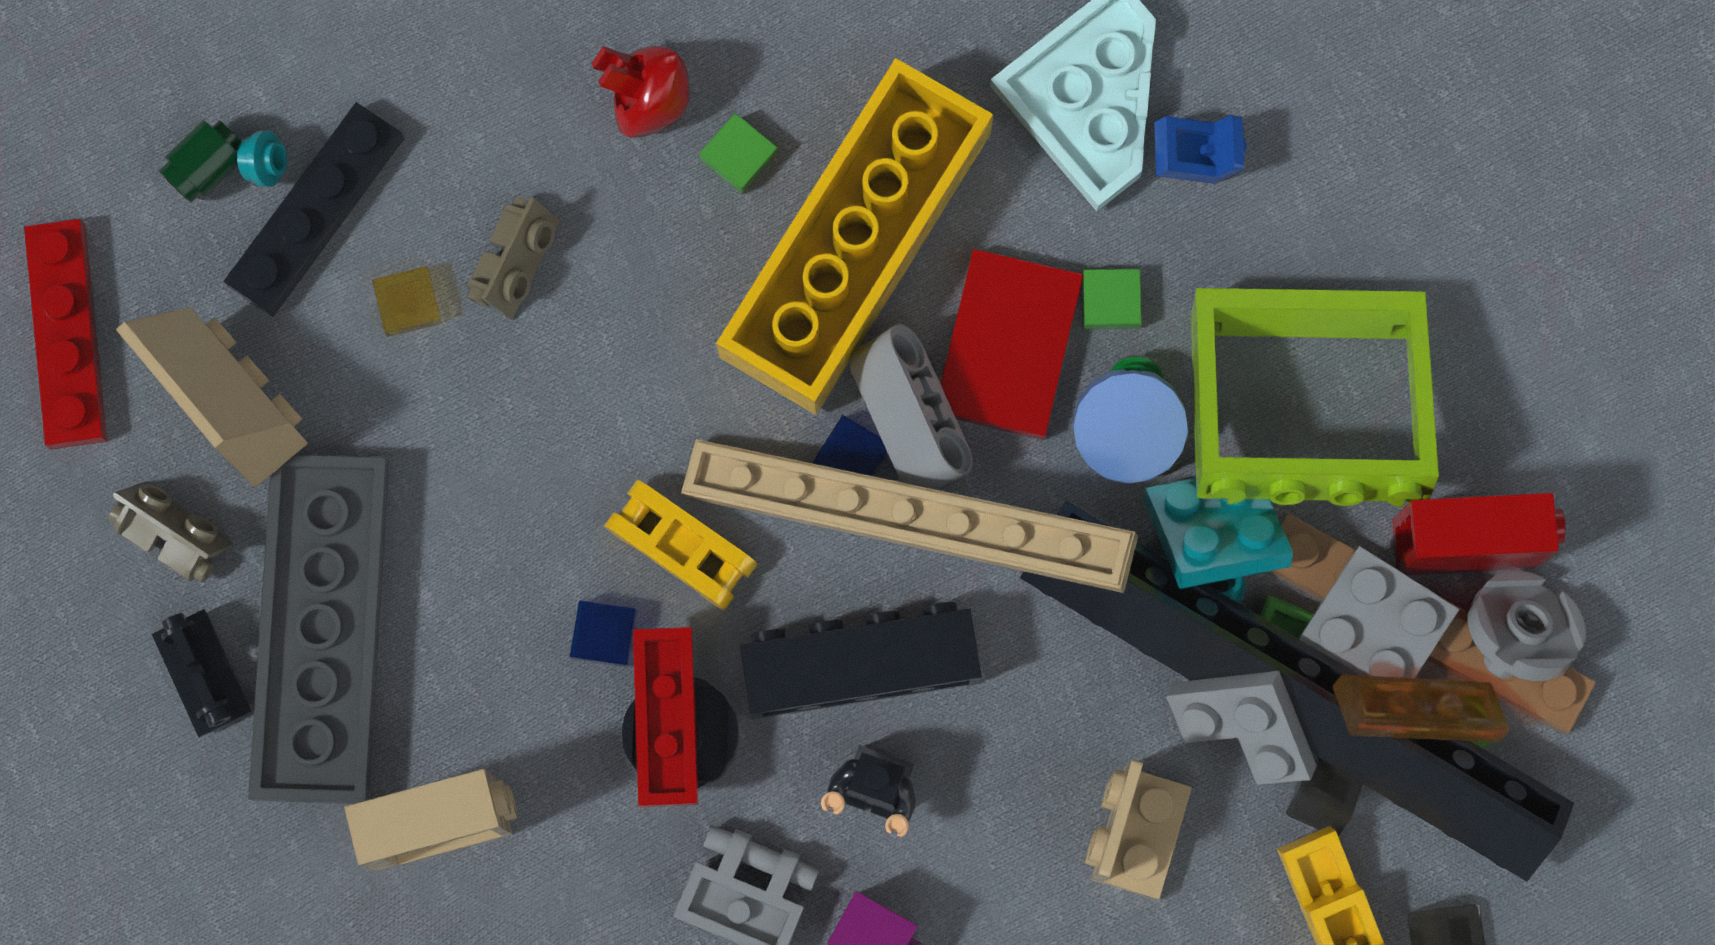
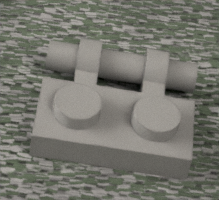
[673,825,820,945]

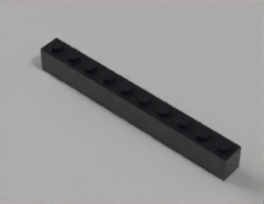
[1020,501,1574,882]

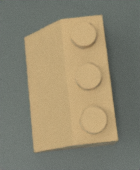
[116,307,308,488]

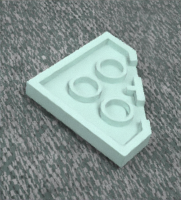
[990,0,1156,211]

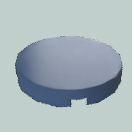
[1073,369,1188,484]

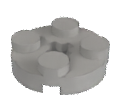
[1467,571,1586,681]

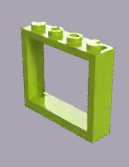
[1191,288,1439,507]

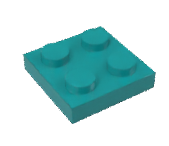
[1144,478,1293,589]

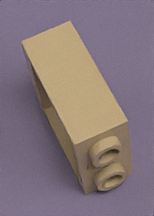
[344,769,518,871]

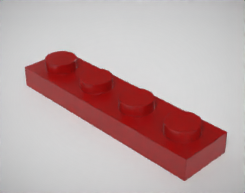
[24,219,107,450]

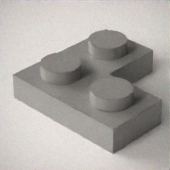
[1166,671,1317,785]

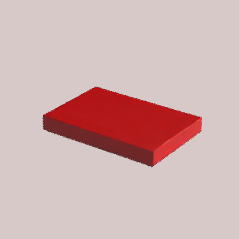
[940,249,1083,440]

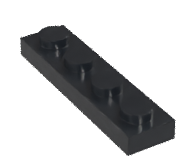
[223,102,405,317]

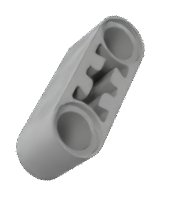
[849,324,973,490]

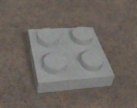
[1298,546,1459,699]

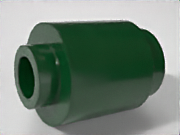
[159,120,241,203]

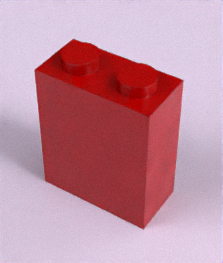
[1392,493,1566,575]

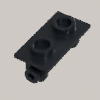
[152,609,252,738]

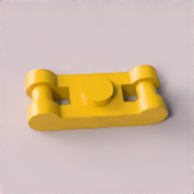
[604,479,758,611]

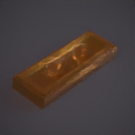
[1332,674,1510,742]

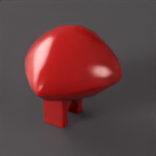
[592,46,690,138]

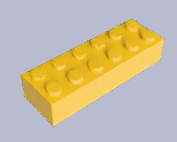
[716,58,993,415]

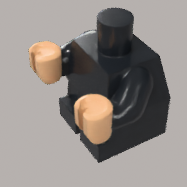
[821,745,916,838]

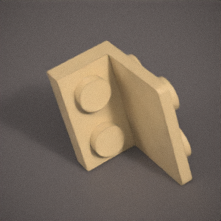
[1084,759,1192,900]

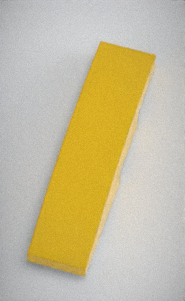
[1276,826,1386,945]

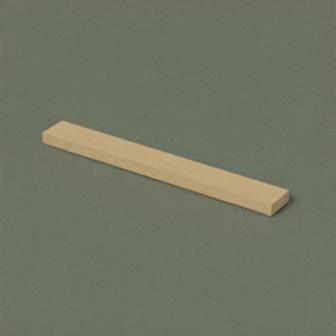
[681,439,1138,593]

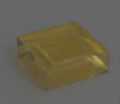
[372,266,442,337]

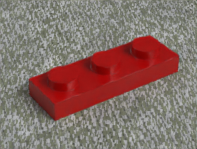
[633,627,699,808]

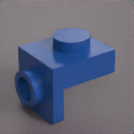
[1154,115,1247,184]

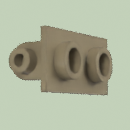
[467,197,560,320]
[108,483,233,583]

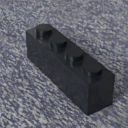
[740,602,982,720]

